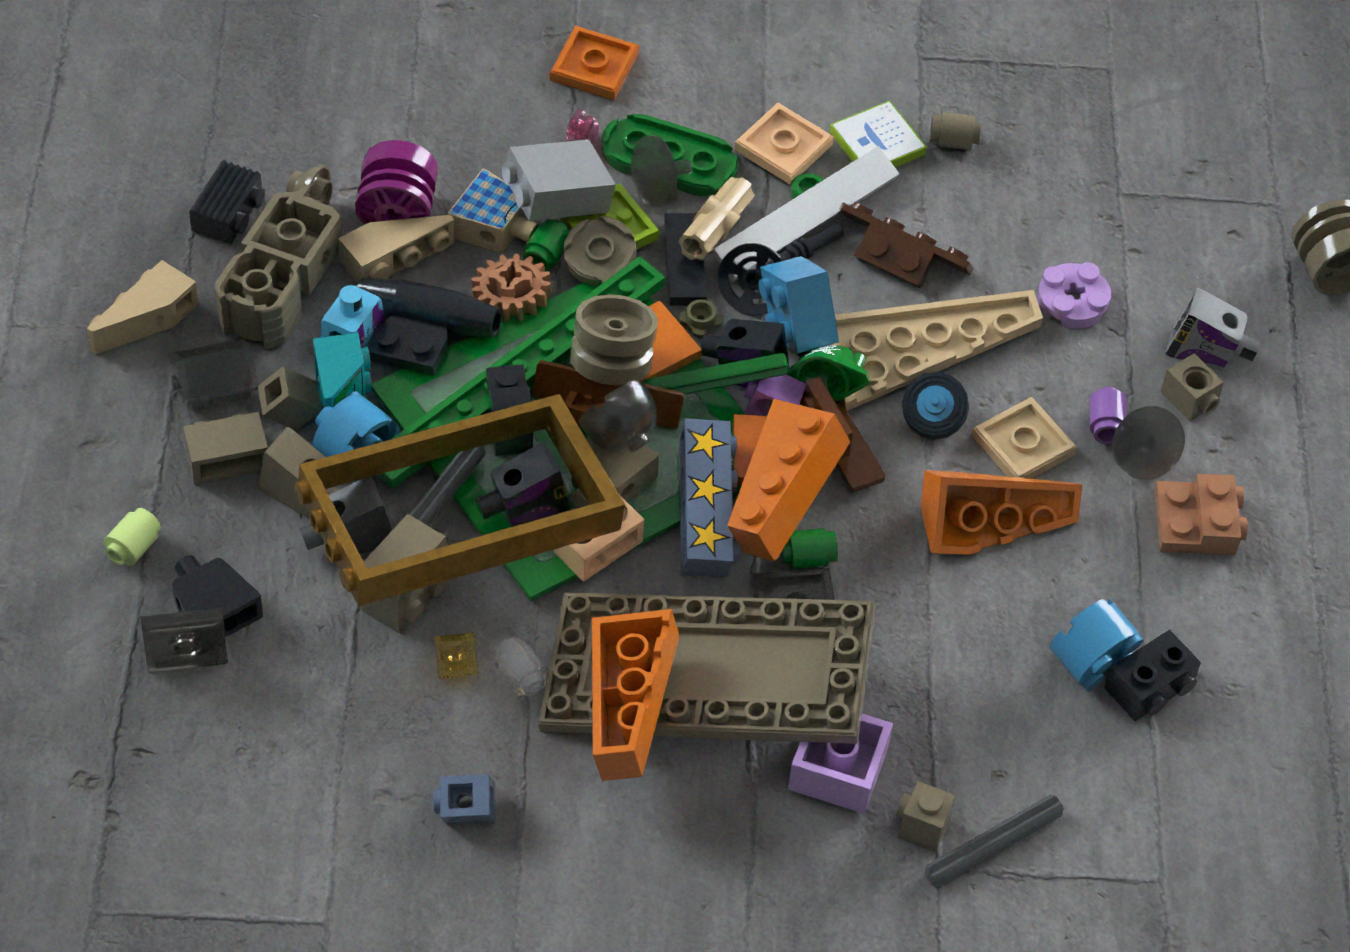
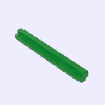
[641,353,788,395]

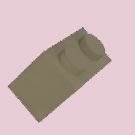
[183,412,268,485]

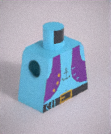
[320,285,385,348]

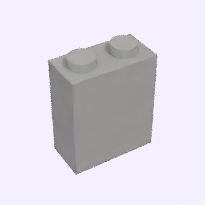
[502,139,616,221]

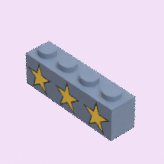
[679,418,739,577]

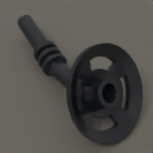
[718,224,844,315]

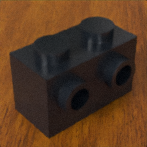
[1104,630,1201,721]

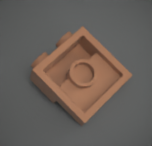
[1154,474,1248,555]

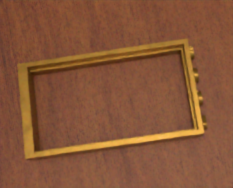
[294,394,625,606]

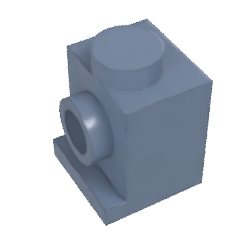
[433,774,496,824]

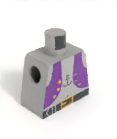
[1165,288,1261,370]

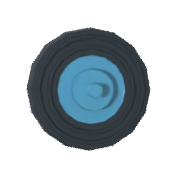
[902,372,969,440]

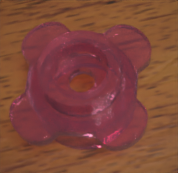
[566,109,599,144]

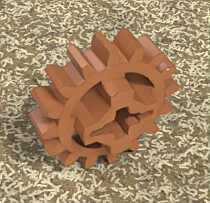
[472,254,552,322]

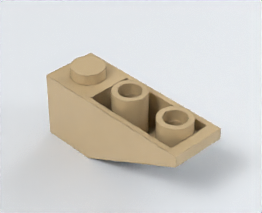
[338,215,454,283]
[87,260,198,355]

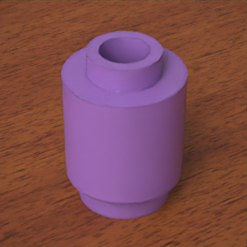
[1089,387,1128,444]

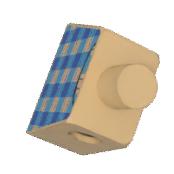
[448,169,539,252]

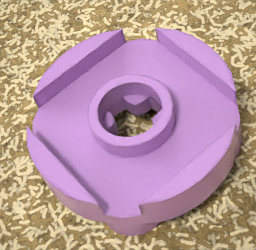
[1037,262,1111,329]

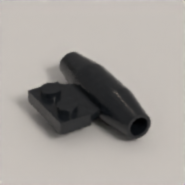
[357,278,502,376]

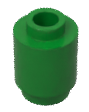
[523,219,569,272]
[780,528,838,570]

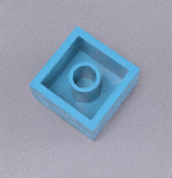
[759,256,839,353]

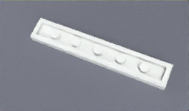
[711,146,899,282]

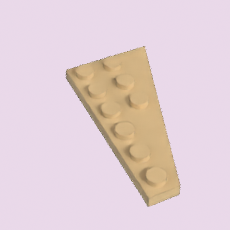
[827,290,1043,411]

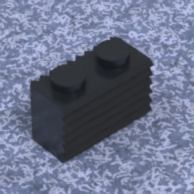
[189,160,265,244]

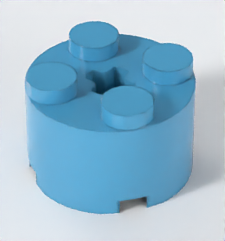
[312,392,400,483]
[1049,599,1144,691]

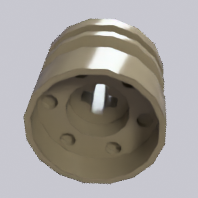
[1291,199,1350,295]

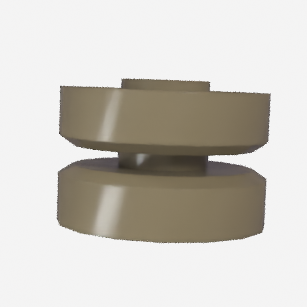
[570,294,658,385]

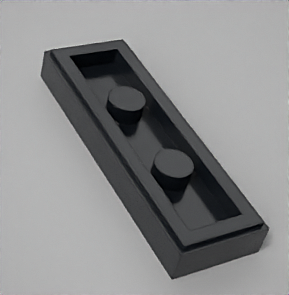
[664,213,707,305]

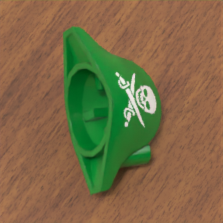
[786,345,870,401]

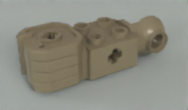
[215,165,342,350]

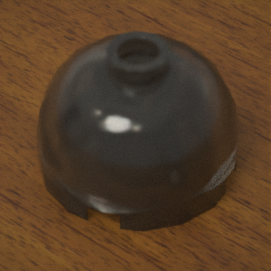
[578,380,658,453]

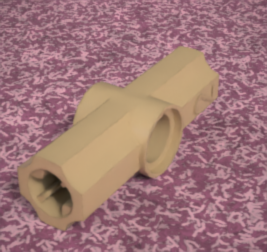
[678,177,755,260]

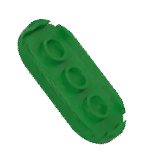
[601,114,739,196]

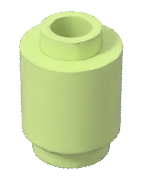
[104,508,161,566]

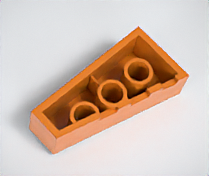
[727,399,850,562]
[592,609,680,781]

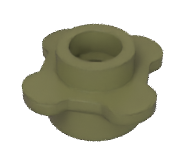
[679,299,723,337]

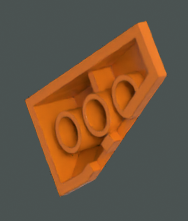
[920,470,1082,555]

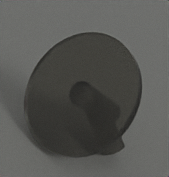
[631,135,692,207]
[1111,406,1185,480]

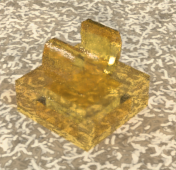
[434,632,478,679]

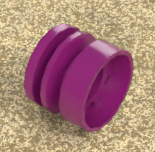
[355,140,438,225]

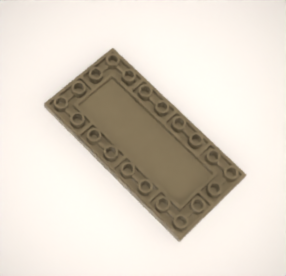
[538,592,876,744]

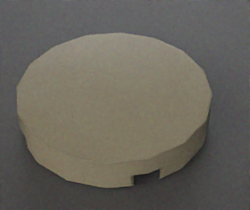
[564,217,636,286]

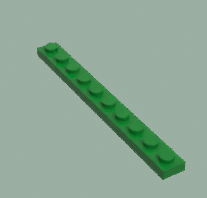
[377,256,665,489]

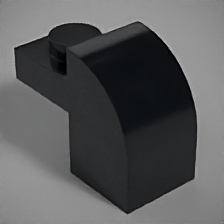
[486,364,533,456]

